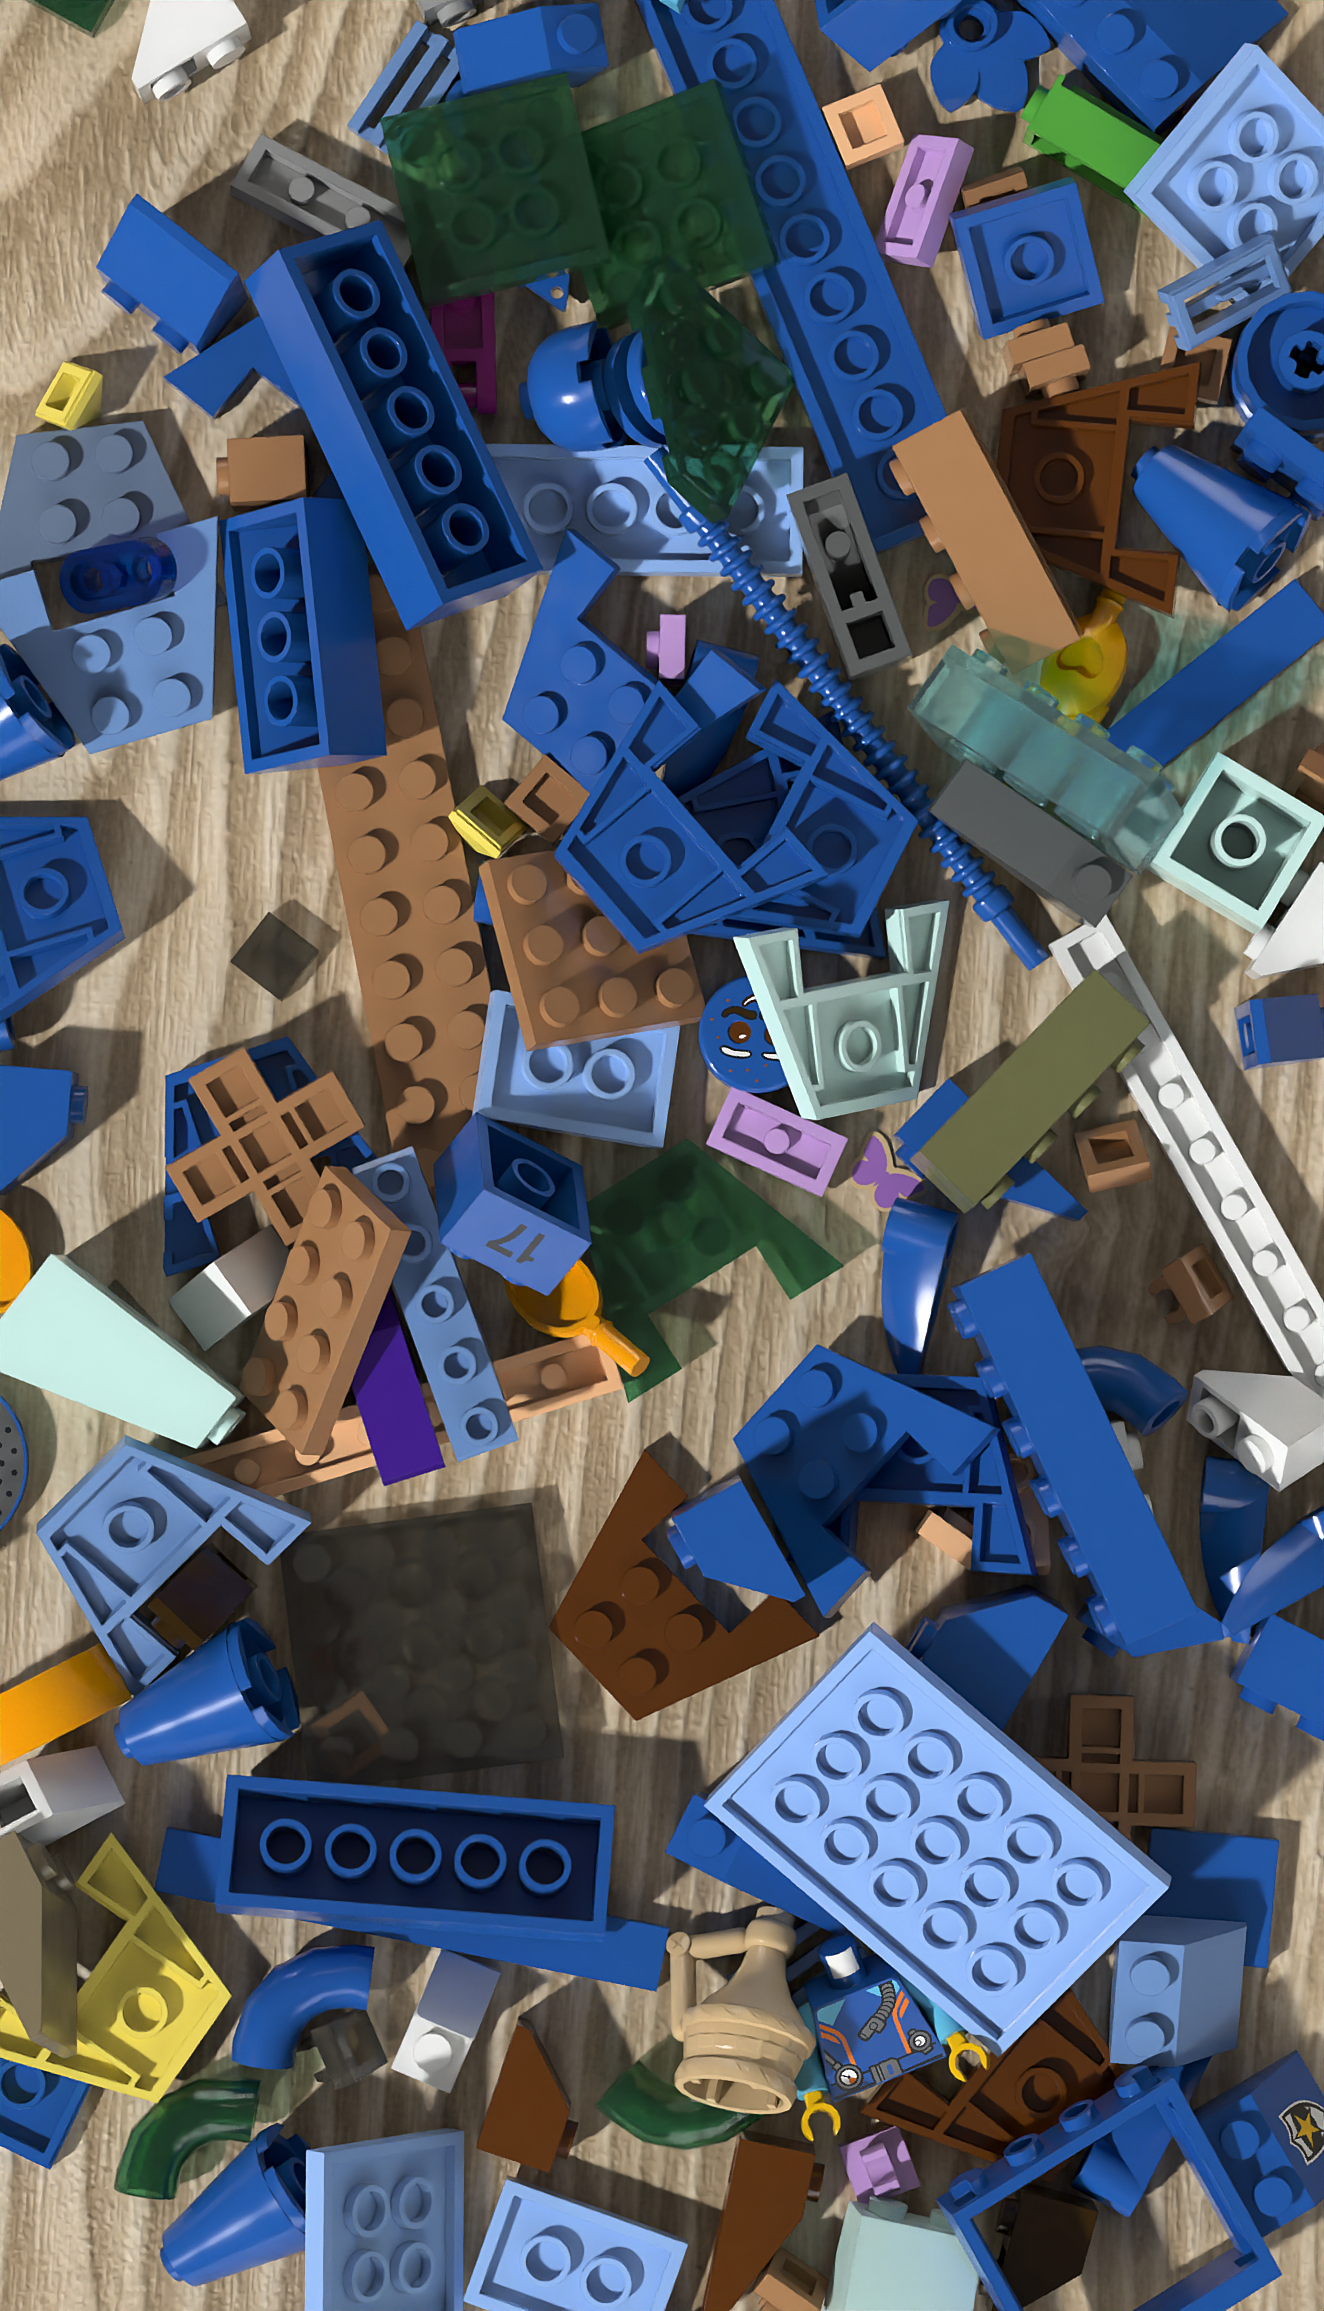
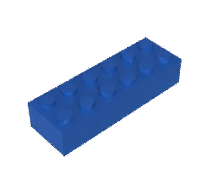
[244,220,543,631]
[947,1253,1199,1646]
[214,1774,615,1944]

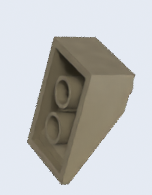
[0,1831,77,2059]

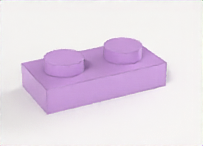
[875,134,974,268]
[705,1087,848,1197]

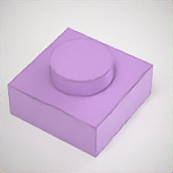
[646,614,686,686]

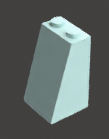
[0,1253,246,1449]
[822,2196,979,2311]

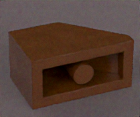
[476,2016,579,2173]

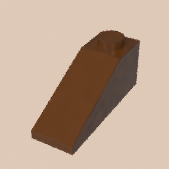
[701,2128,825,2311]

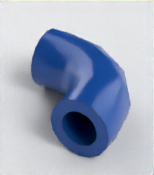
[1076,1345,1189,1437]
[231,1945,375,2070]

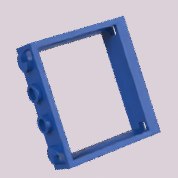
[936,2065,1282,2311]

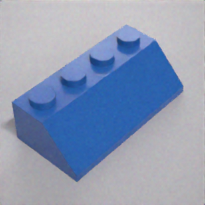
[219,497,387,774]

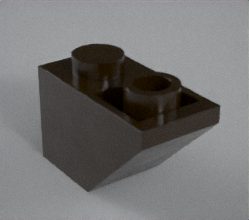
[148,1543,258,1651]
[978,2183,1099,2311]

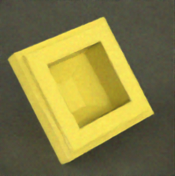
[35,360,103,431]
[448,785,529,858]

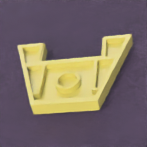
[0,1832,233,2103]

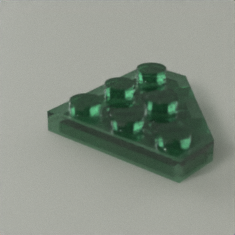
[626,252,794,524]

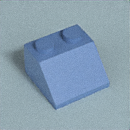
[1108,1915,1247,2068]

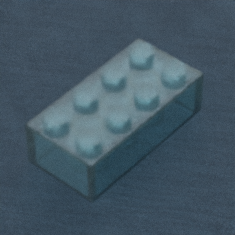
[907,644,1184,876]

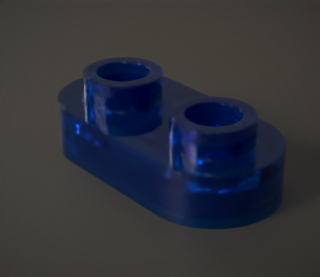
[59,537,177,614]

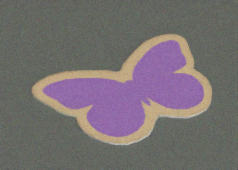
[923,571,981,632]
[848,1131,929,1212]

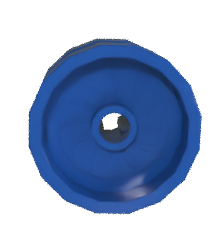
[1227,291,1324,444]

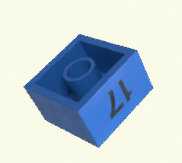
[433,1112,592,1296]

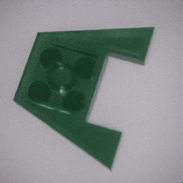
[587,1138,844,1403]

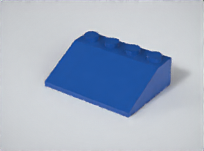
[1013,0,1289,135]

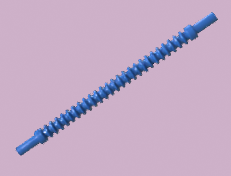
[643,446,1049,971]

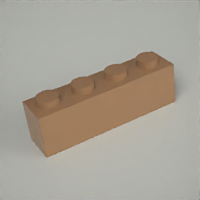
[889,407,1084,675]

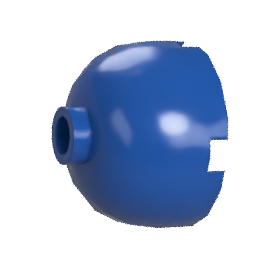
[519,321,629,452]

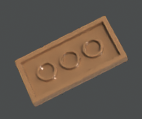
[238,1166,412,1456]

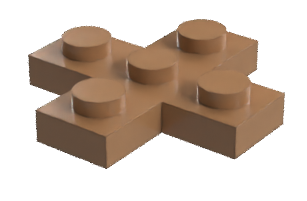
[165,1046,365,1246]
[1031,1693,1197,1841]

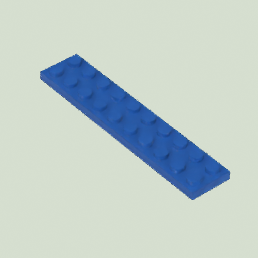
[634,0,947,555]

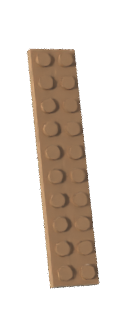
[318,563,520,1200]

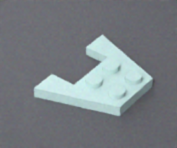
[733,899,950,1120]

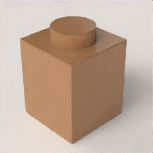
[216,435,310,512]

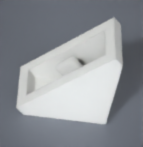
[167,1225,290,1352]

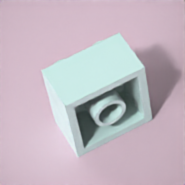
[1145,752,1324,934]

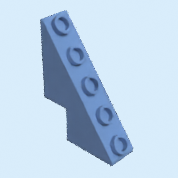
[352,1146,519,1462]

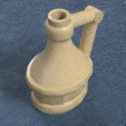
[666,1906,816,2114]

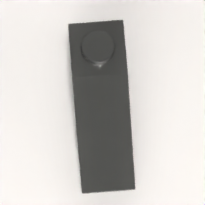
[786,473,912,683]
[927,759,1133,928]

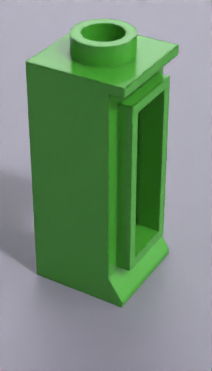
[1021,73,1166,218]

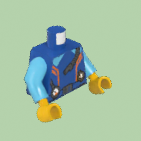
[794,1935,990,2142]

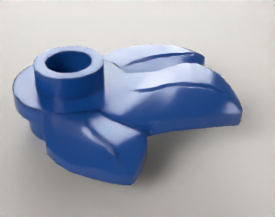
[930,0,1051,113]

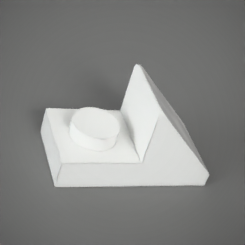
[391,1949,501,2094]

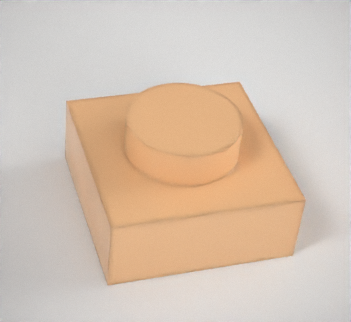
[821,84,905,171]
[914,1508,973,1570]

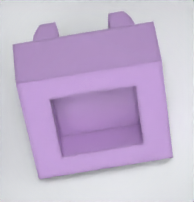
[838,2125,921,2204]

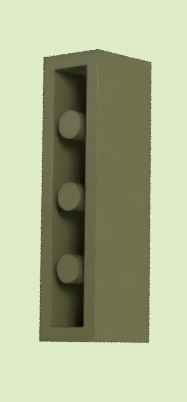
[909,969,1150,1214]

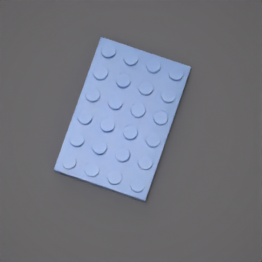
[704,1622,1172,2057]

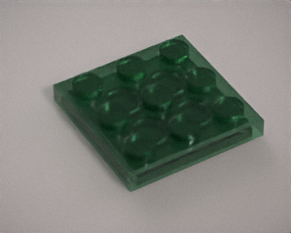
[380,72,612,309]
[541,79,781,331]

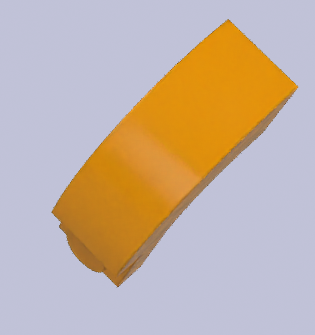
[0,1643,132,1766]

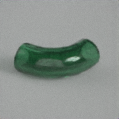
[594,2059,766,2151]
[114,2077,262,2200]

